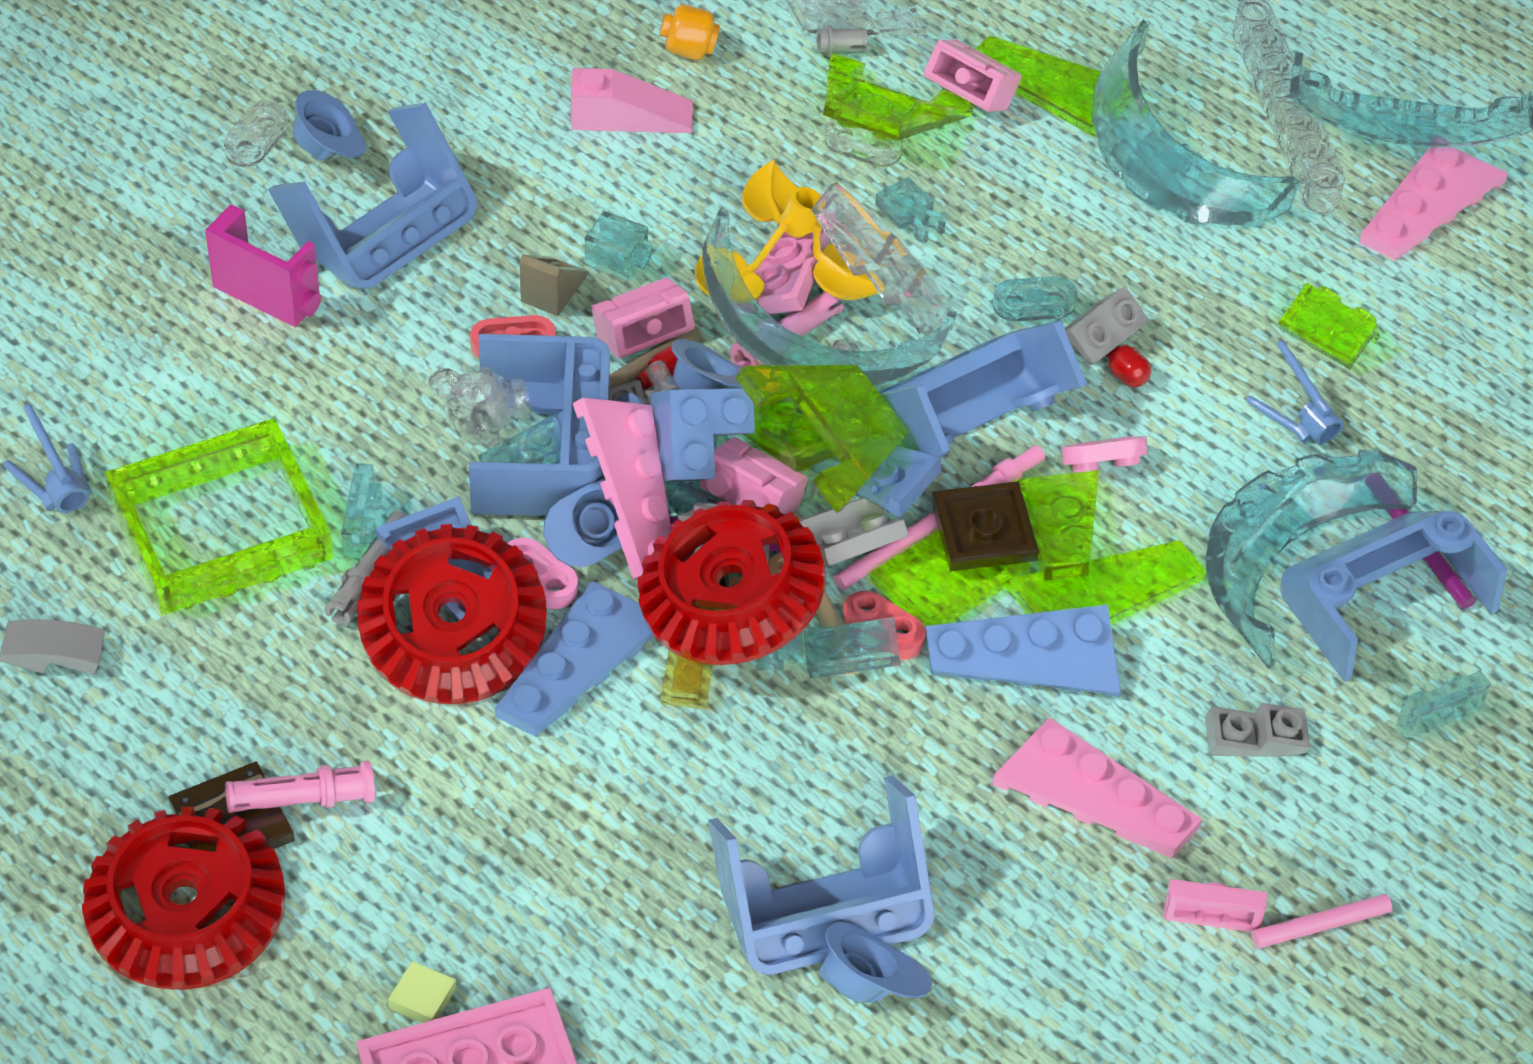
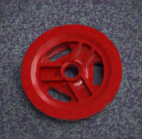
[637,500,826,665]
[357,524,547,704]
[82,806,286,990]

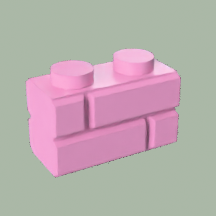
[923,39,1022,112]
[591,277,695,359]
[699,436,808,514]

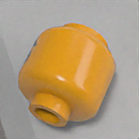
[659,4,720,61]

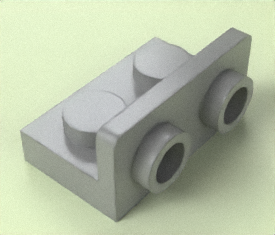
[1064,286,1148,365]
[800,497,909,566]

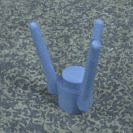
[1246,340,1344,445]
[4,404,92,513]

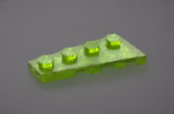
[1006,540,1206,625]

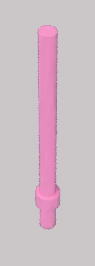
[833,445,1045,591]

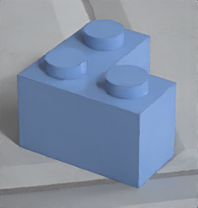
[650,388,755,482]

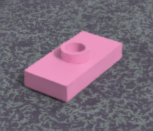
[1163,879,1267,932]

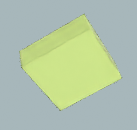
[388,961,456,1023]

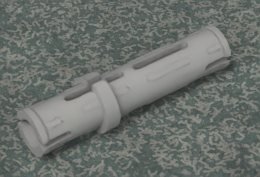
[324,511,408,626]

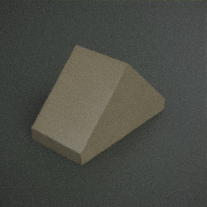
[519,254,589,316]

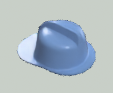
[293,90,367,161]
[672,339,766,391]
[543,479,622,567]
[819,922,932,1002]

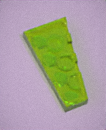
[975,36,1142,138]

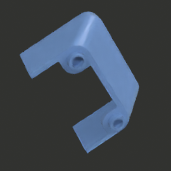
[268,102,477,289]
[869,320,1087,457]
[469,334,610,516]
[1280,511,1507,682]
[708,775,934,975]

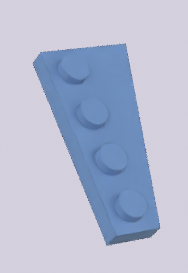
[495,581,654,737]
[925,605,1121,697]

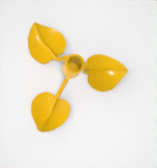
[695,160,888,306]

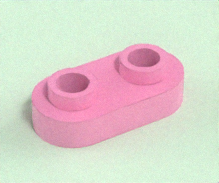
[1061,436,1148,472]
[508,538,578,609]

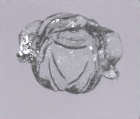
[428,367,515,446]

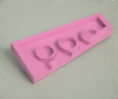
[1359,139,1508,260]

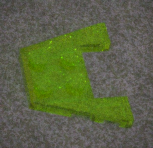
[823,53,975,141]
[735,365,909,513]

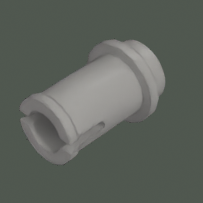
[816,25,868,57]

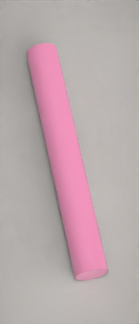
[1251,894,1392,949]

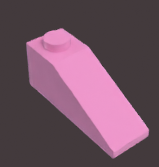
[571,68,693,133]

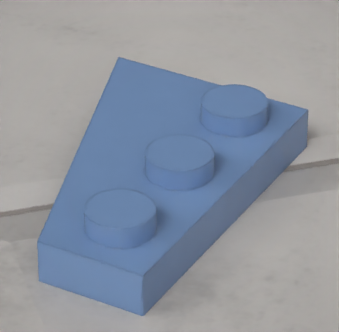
[803,427,941,518]

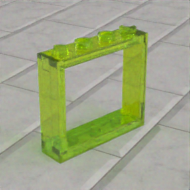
[105,418,334,616]

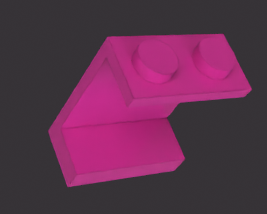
[205,204,321,328]

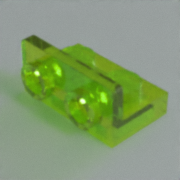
[1278,283,1380,370]

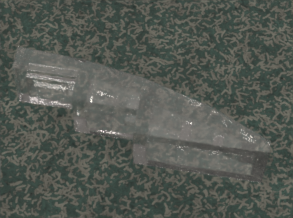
[811,183,952,336]

